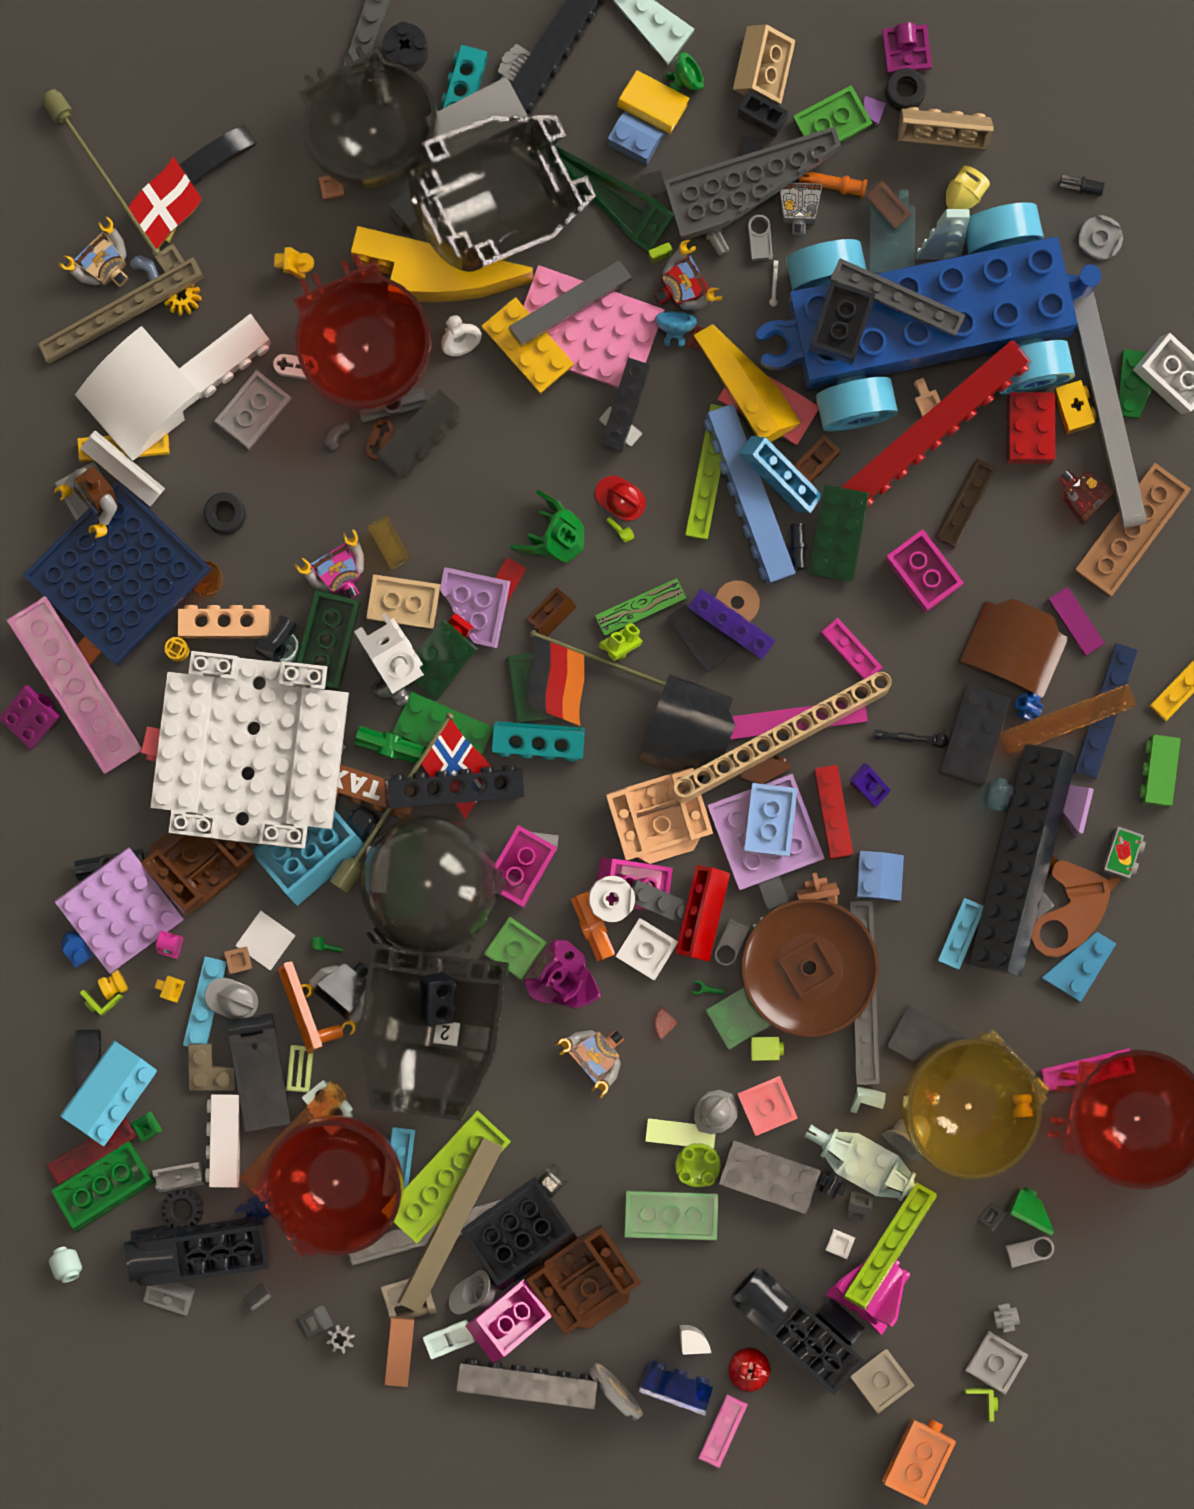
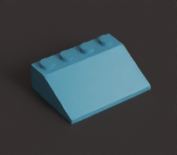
[252,811,364,906]

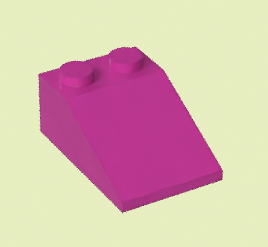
[484,825,557,909]
[597,857,673,910]

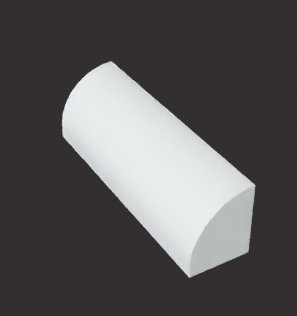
[679,1325,711,1354]

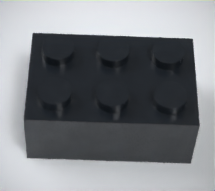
[809,280,876,365]

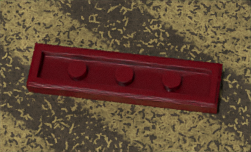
[46,1117,138,1185]

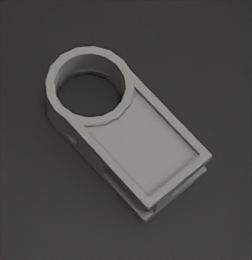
[748,215,773,262]
[1006,1236,1054,1268]

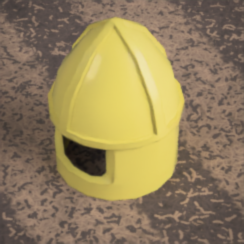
[946,165,990,209]

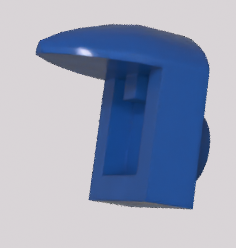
[61,931,95,968]

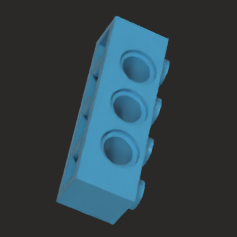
[738,436,823,513]

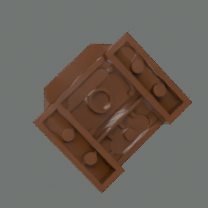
[959,599,1068,699]
[141,832,256,915]
[525,1225,641,1335]

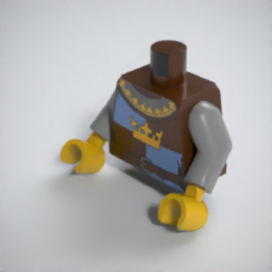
[54,467,118,538]

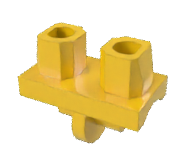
[274,247,314,279]

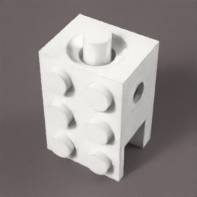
[354,613,424,694]

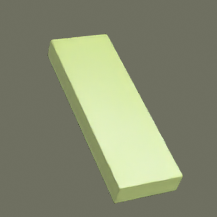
[645,1119,715,1149]

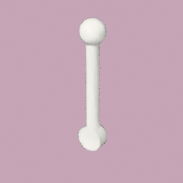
[769,260,778,307]

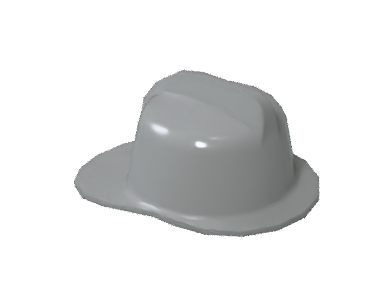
[205,978,258,1020]
[449,1270,499,1314]

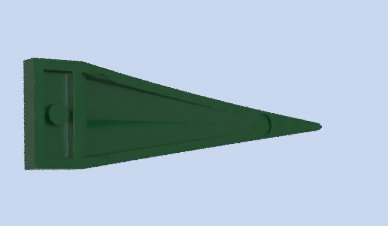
[522,129,675,251]

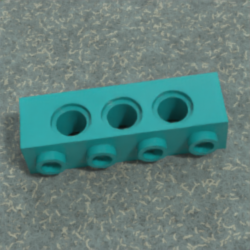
[441,45,488,109]
[492,721,585,762]

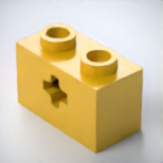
[1053,380,1097,435]

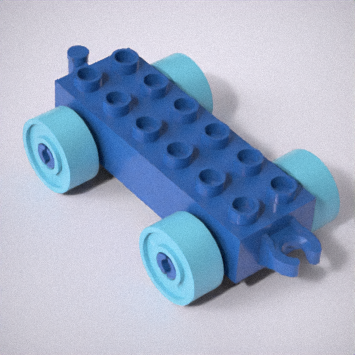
[755,203,1101,432]

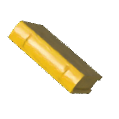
[617,70,690,135]

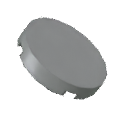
[1078,215,1123,261]

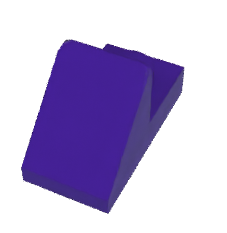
[849,763,891,807]

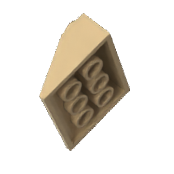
[898,107,994,149]

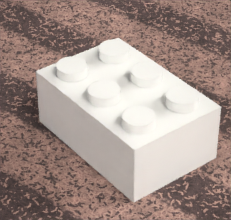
[1133,333,1194,415]

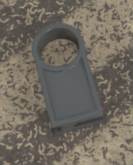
[714,919,749,966]

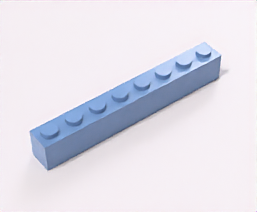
[704,404,796,584]

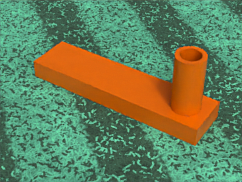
[278,961,343,1054]

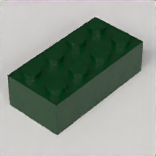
[297,590,361,691]

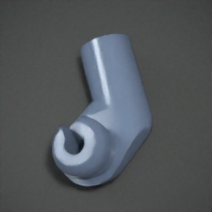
[130,255,159,281]

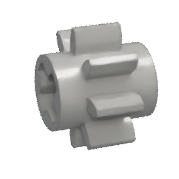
[993,1303,1020,1333]
[326,1325,355,1354]

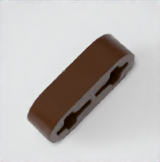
[366,418,394,461]

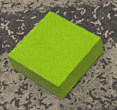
[648,242,672,263]

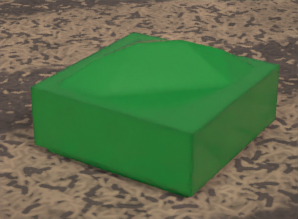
[131,1111,163,1143]

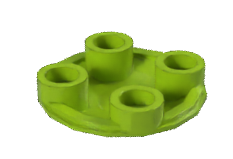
[675,1143,721,1188]

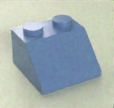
[608,111,665,166]
[855,851,904,901]

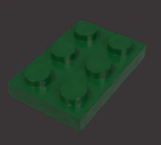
[414,619,478,700]

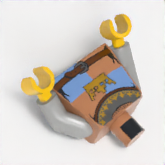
[554,1030,624,1098]

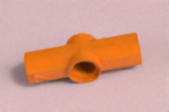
[571,891,615,962]

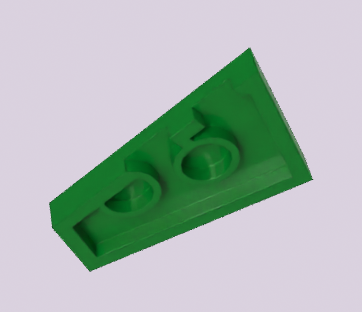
[1118,349,1153,419]

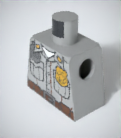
[779,183,822,236]

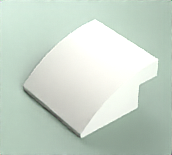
[75,326,200,461]

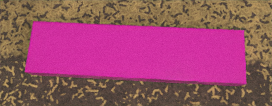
[1040,1048,1135,1092]

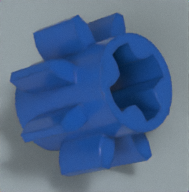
[1014,691,1043,721]

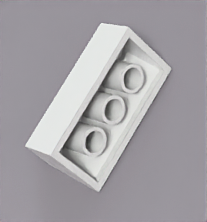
[179,314,271,399]

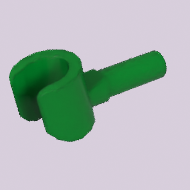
[311,937,343,953]
[692,981,724,995]

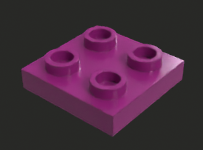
[882,22,932,74]
[0,685,60,750]

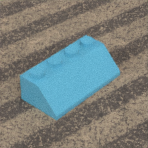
[60,1041,158,1146]

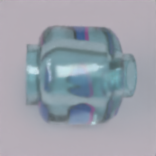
[983,777,1014,811]

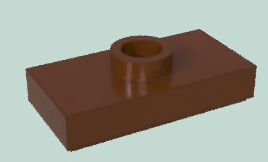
[865,181,912,230]

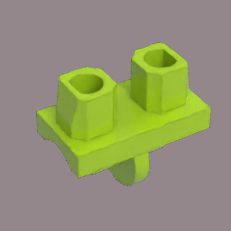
[599,623,643,661]

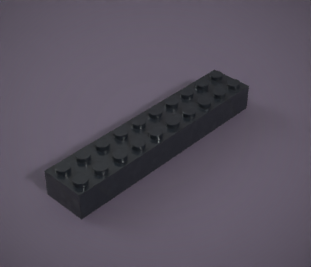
[969,744,1077,977]

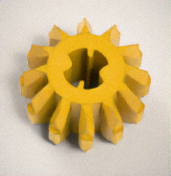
[164,284,202,316]

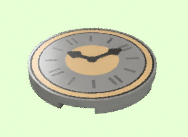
[589,1363,643,1421]

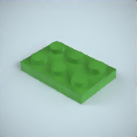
[792,85,873,143]

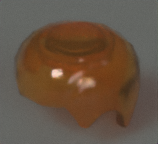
[193,561,224,597]

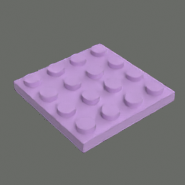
[707,774,825,891]
[55,847,184,974]

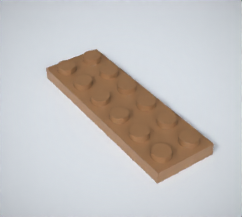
[1074,463,1191,598]

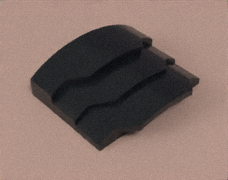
[638,674,736,782]

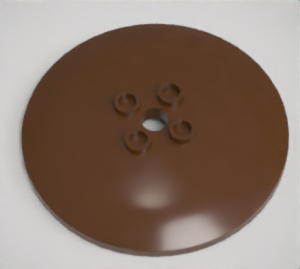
[741,899,879,1037]

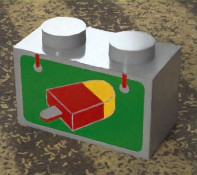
[1101,827,1146,880]

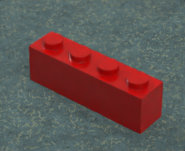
[814,765,853,860]
[675,865,730,962]

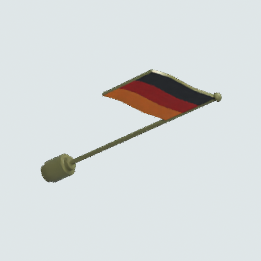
[529,630,666,726]

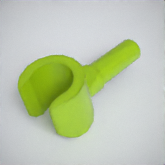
[606,517,634,542]

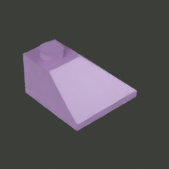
[1062,785,1094,837]

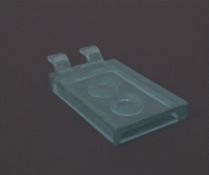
[869,190,915,274]

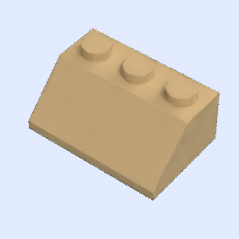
[733,24,795,104]

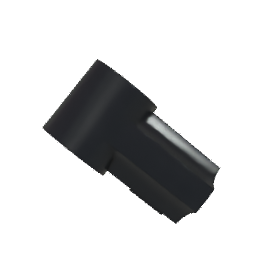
[255,615,297,662]

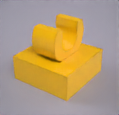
[154,976,185,1003]

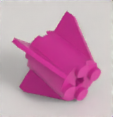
[826,1249,911,1335]

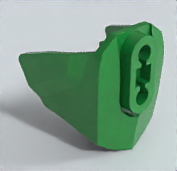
[509,490,584,563]

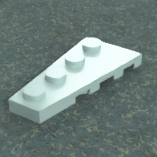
[612,0,694,66]
[916,209,970,260]

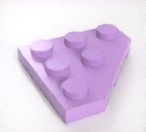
[440,567,511,648]

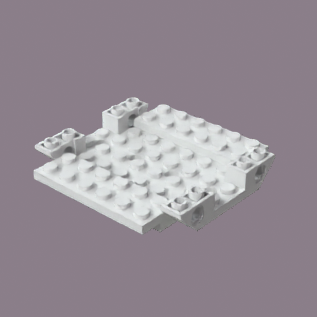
[150,651,349,849]

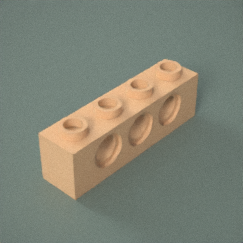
[178,605,271,639]

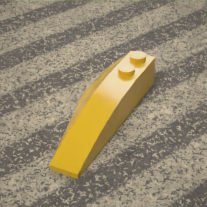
[694,324,801,442]

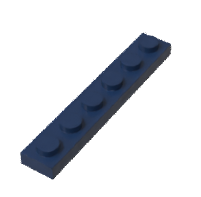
[1074,643,1138,779]

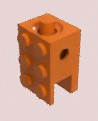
[881,1418,956,1505]

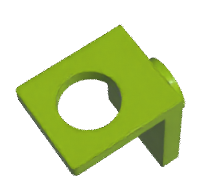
[80,990,123,1016]
[963,1388,998,1422]

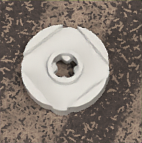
[588,876,635,922]

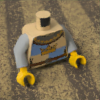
[58,217,129,287]

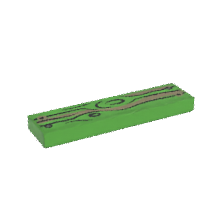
[595,578,686,637]

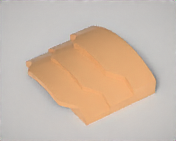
[605,768,713,864]

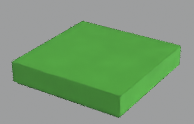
[484,916,547,980]

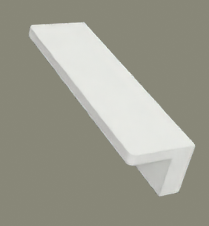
[80,430,165,506]

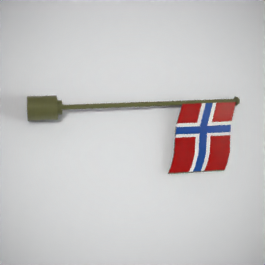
[330,712,491,893]

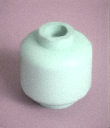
[49,1247,82,1283]

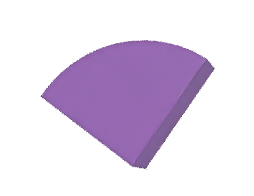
[863,96,886,126]

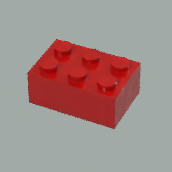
[1007,392,1055,464]

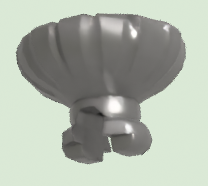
[371,677,410,707]

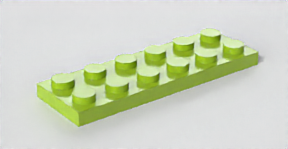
[383,1110,511,1244]

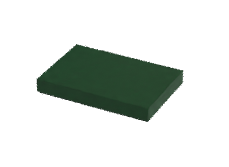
[508,653,558,723]

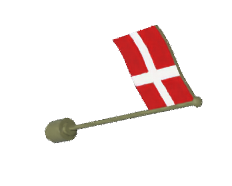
[42,89,202,256]

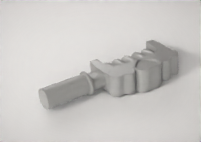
[498,44,531,83]

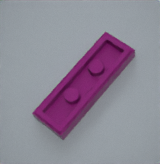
[1048,587,1105,656]

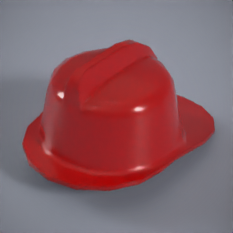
[595,476,646,521]

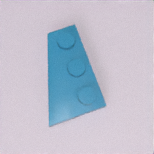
[1041,932,1116,1002]

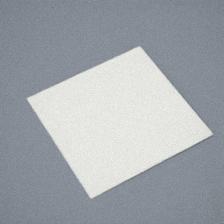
[235,911,296,970]

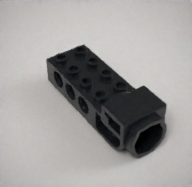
[124,1216,269,1286]
[731,1268,865,1395]

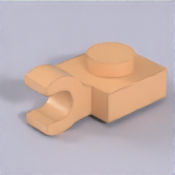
[913,378,940,417]

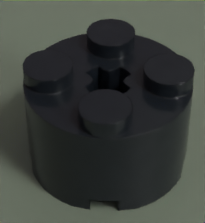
[382,22,428,74]

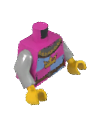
[295,530,364,599]

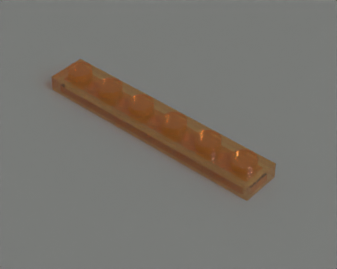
[1000,684,1136,755]
[239,1080,349,1194]

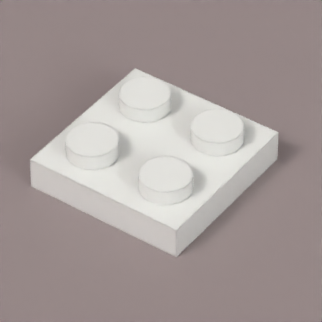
[616,918,678,981]

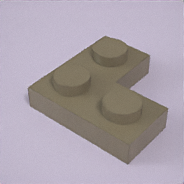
[188,1044,236,1090]

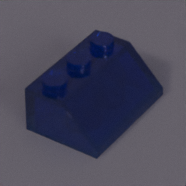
[638,1360,713,1416]

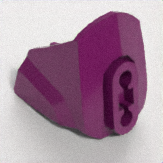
[524,940,601,1009]

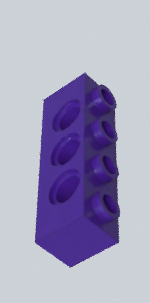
[688,587,775,659]

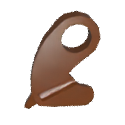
[1031,860,1120,957]

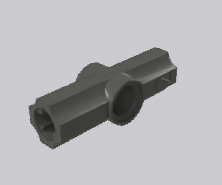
[358,388,428,424]

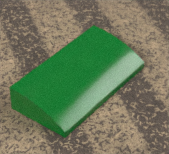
[51,1141,155,1232]

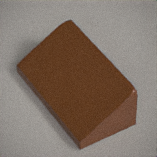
[526,588,576,637]

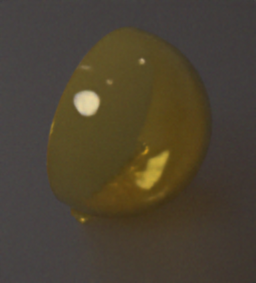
[902,1029,1050,1179]

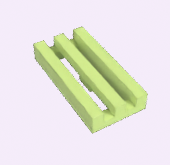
[286,1045,313,1093]

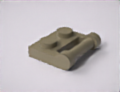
[381,1279,437,1320]

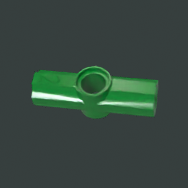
[354,726,425,764]

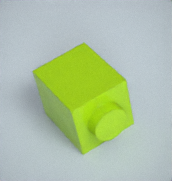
[751,1037,784,1061]

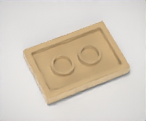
[366,574,441,630]

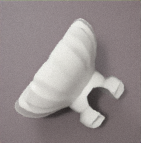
[441,315,482,356]

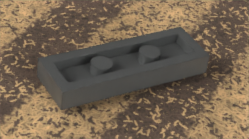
[631,879,687,925]

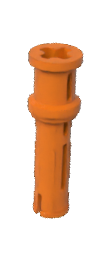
[799,171,868,199]

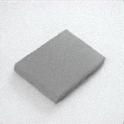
[214,370,292,450]

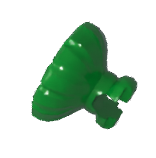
[665,52,704,91]

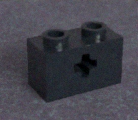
[737,90,788,137]

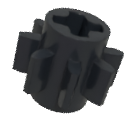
[817,1170,847,1199]

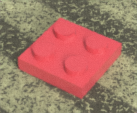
[738,1076,797,1136]

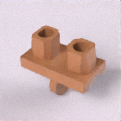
[796,873,840,904]

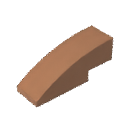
[384,1316,414,1387]

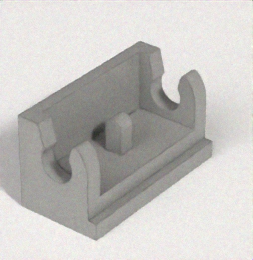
[152,1162,204,1193]

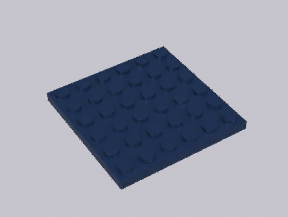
[23,480,212,666]

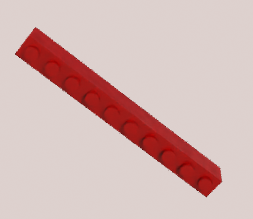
[842,341,1032,508]

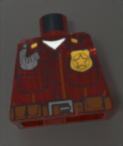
[1059,469,1115,525]

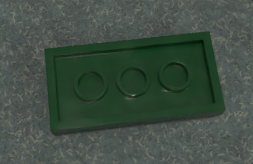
[808,485,870,582]

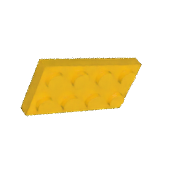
[482,297,574,394]

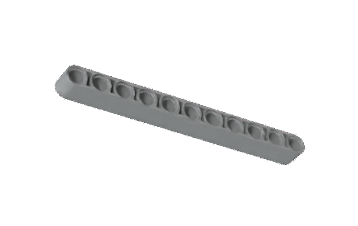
[1073,292,1147,528]

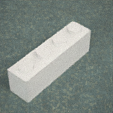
[205,1095,241,1187]

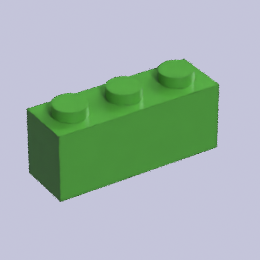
[1139,735,1181,808]

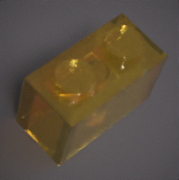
[367,516,410,570]

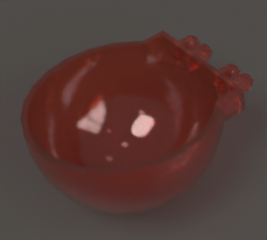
[293,254,432,410]
[1048,1050,1194,1190]

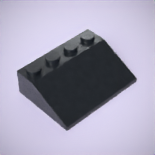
[461,1177,577,1291]

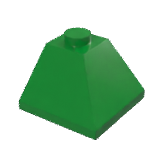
[1006,1187,1054,1236]

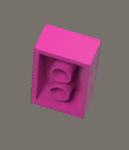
[885,529,964,613]
[465,1280,552,1363]

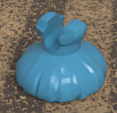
[655,311,697,347]

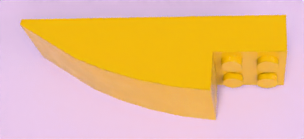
[351,226,534,302]

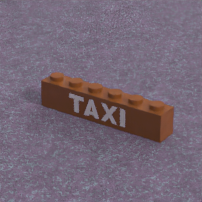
[336,764,414,819]

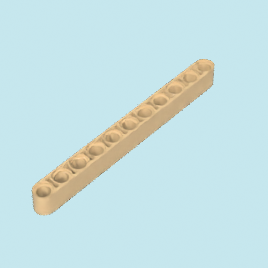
[673,672,892,803]

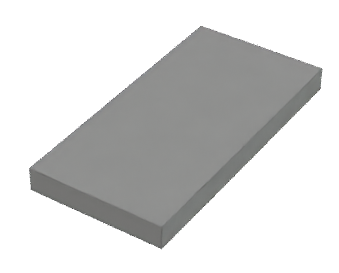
[427,77,527,158]

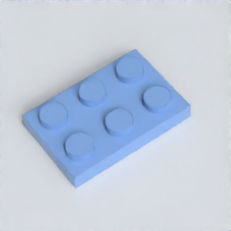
[744,783,798,857]

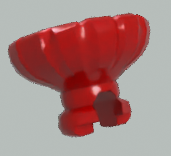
[728,1348,771,1392]

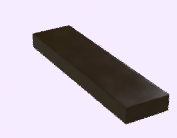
[935,458,997,548]

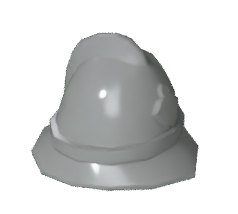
[694,1090,738,1134]
[882,1116,929,1162]

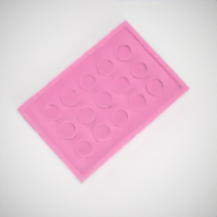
[524,265,665,388]

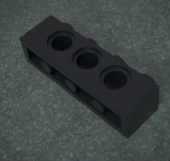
[600,357,651,451]

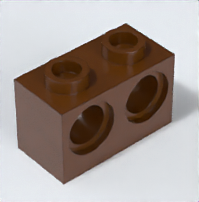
[794,435,841,483]

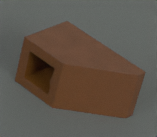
[740,751,792,784]

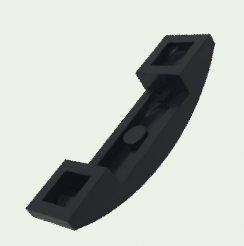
[179,125,257,186]

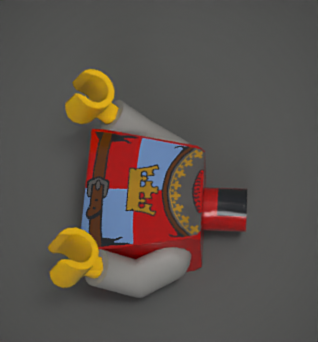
[654,240,722,311]

